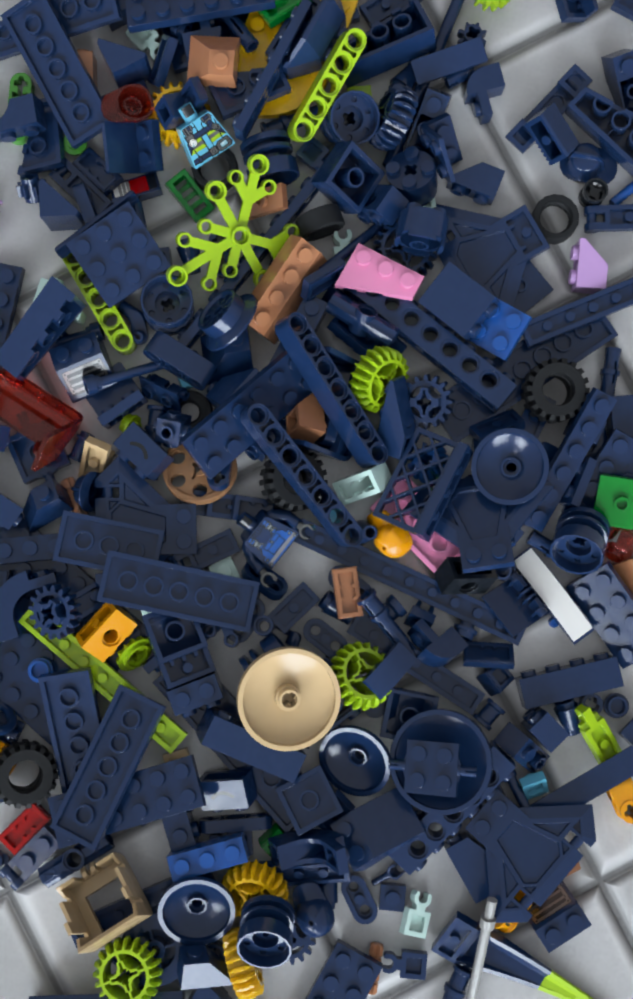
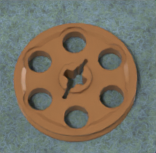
[162,445,238,505]

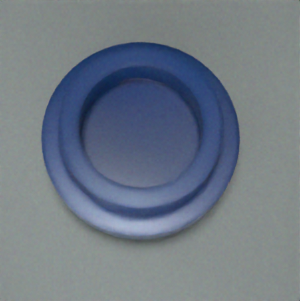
[28,657,54,683]

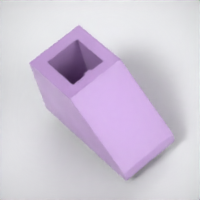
[568,238,608,294]

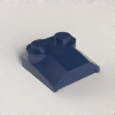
[379,687,439,739]

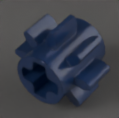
[457,22,487,47]
[16,173,46,204]

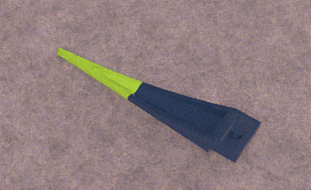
[431,911,593,999]

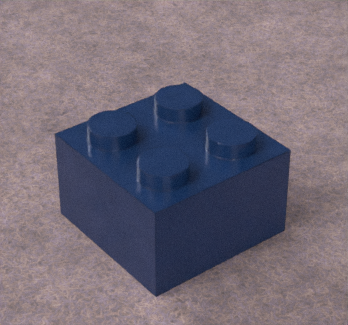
[311,141,385,214]

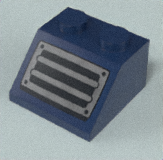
[49,331,119,403]
[529,881,592,953]

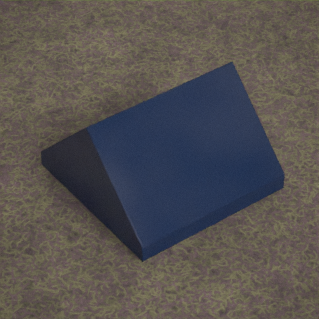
[97,38,151,89]
[38,178,85,231]

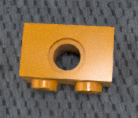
[75,603,137,663]

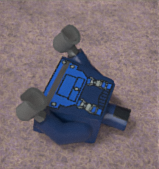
[236,509,316,588]

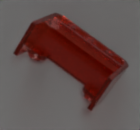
[0,368,83,472]

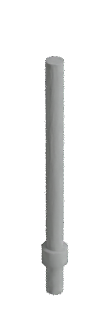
[466,897,498,999]

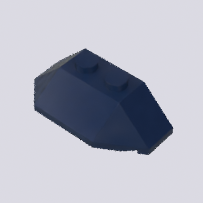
[282,0,348,79]

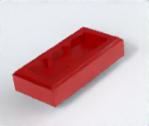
[0,803,52,855]

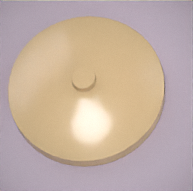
[236,646,341,751]

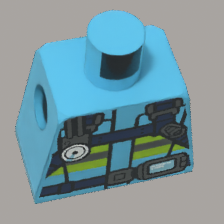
[176,102,235,169]

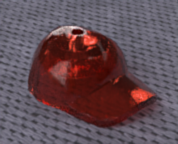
[101,84,154,123]

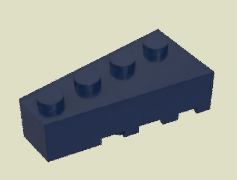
[336,0,437,88]
[565,86,633,177]
[0,276,86,382]
[195,707,307,783]

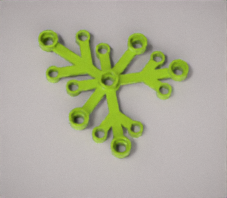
[166,154,299,292]

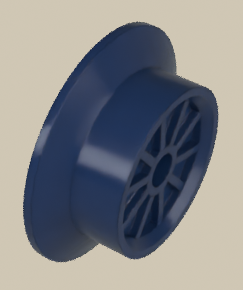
[198,289,257,351]
[122,913,191,986]

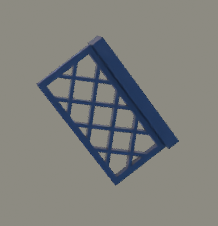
[372,426,473,542]

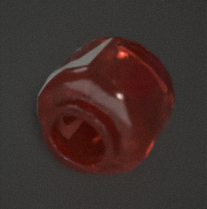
[604,527,633,563]

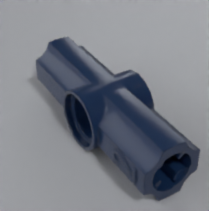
[325,292,400,347]
[38,834,115,888]

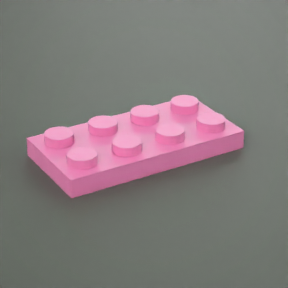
[369,479,460,573]

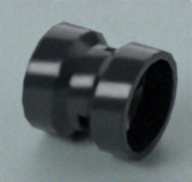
[578,178,608,207]

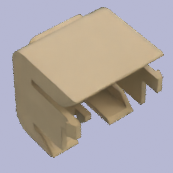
[56,852,153,954]

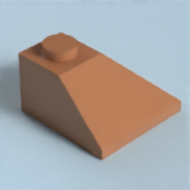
[187,35,241,88]

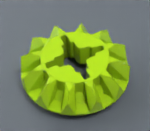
[115,636,152,671]

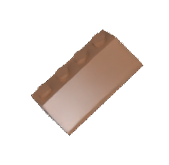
[248,234,327,345]

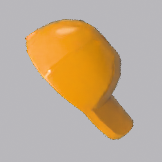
[367,510,413,558]

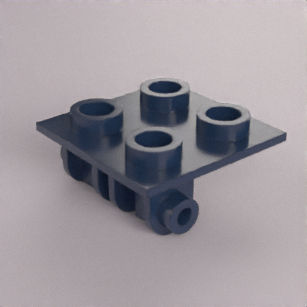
[481,572,549,637]

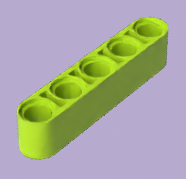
[287,28,367,142]
[63,253,137,355]

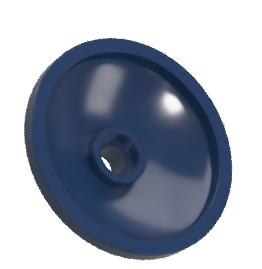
[471,428,549,505]
[319,725,391,796]
[157,877,236,945]

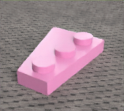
[335,243,425,301]

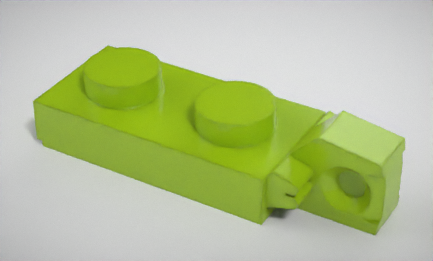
[574,703,622,764]

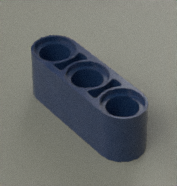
[143,331,217,391]

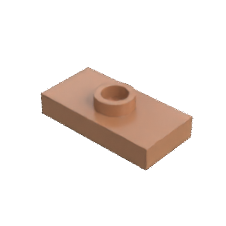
[249,183,288,221]
[331,566,363,619]

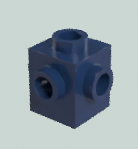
[153,410,192,448]

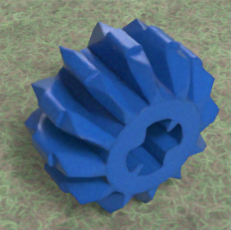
[407,442,448,484]

